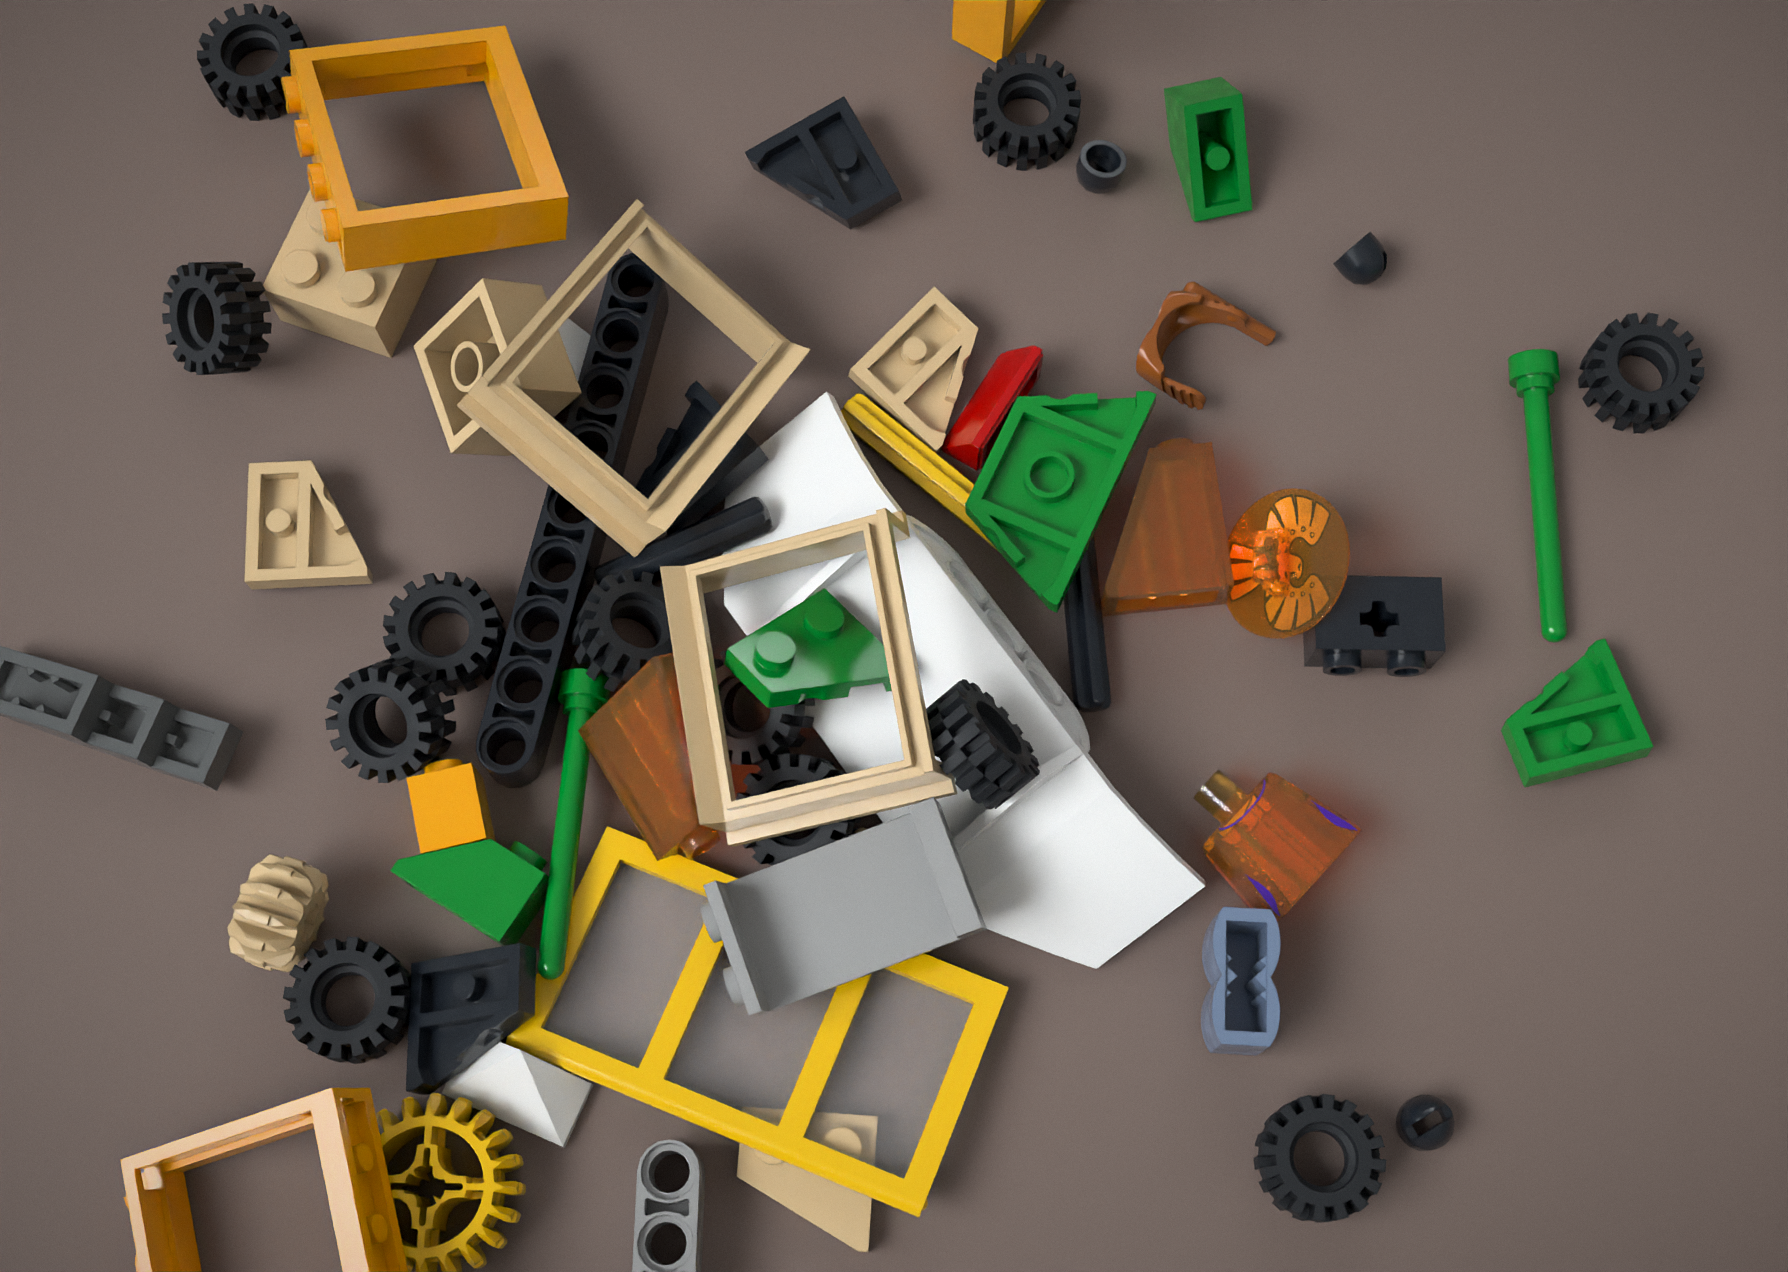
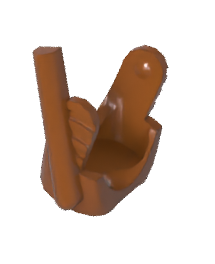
[1136,281,1276,410]

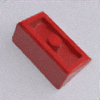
[941,345,1043,471]

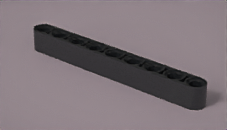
[476,253,669,788]

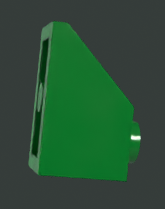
[1164,77,1252,222]
[390,839,548,946]

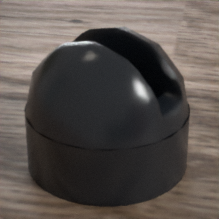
[1076,140,1127,194]
[1333,231,1387,285]
[1396,1095,1455,1151]

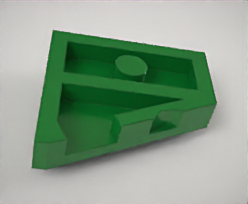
[724,588,892,708]
[1501,638,1654,788]

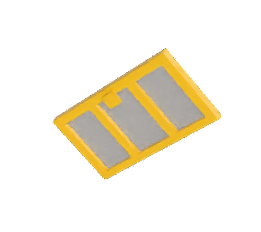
[506,826,1009,1218]

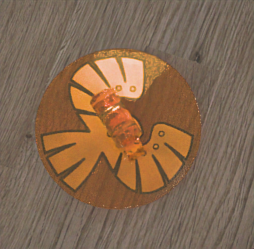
[1220,488,1350,639]

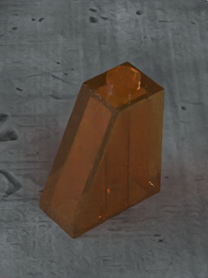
[1101,438,1234,617]
[578,653,722,861]

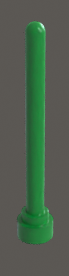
[1508,349,1567,643]
[537,668,611,980]

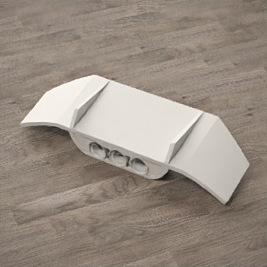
[723,392,1205,969]

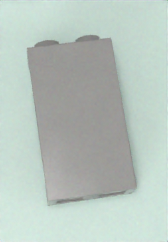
[700,797,987,1016]

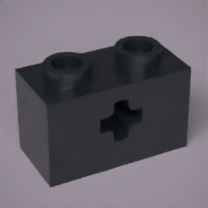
[1303,575,1446,677]

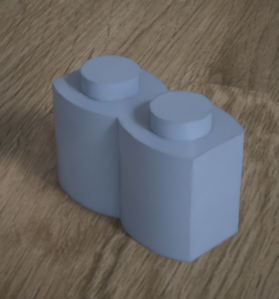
[1201,907,1281,1056]

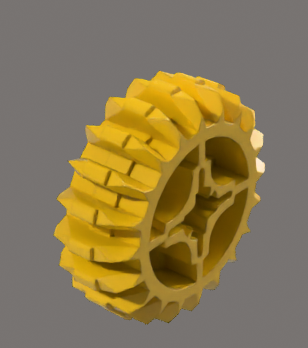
[377,1093,526,1272]

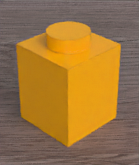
[407,759,496,854]

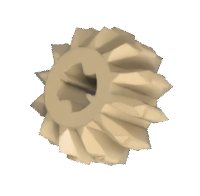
[227,854,329,972]

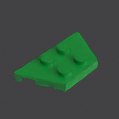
[965,391,1157,613]

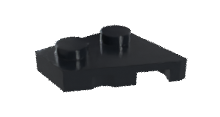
[745,96,902,230]
[635,380,769,534]
[406,943,536,1095]

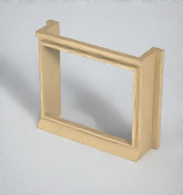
[457,199,811,557]
[660,508,958,847]

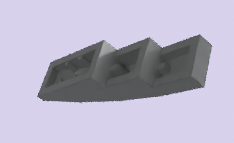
[0,646,243,791]

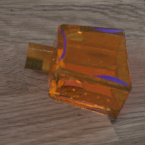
[1193,770,1362,923]

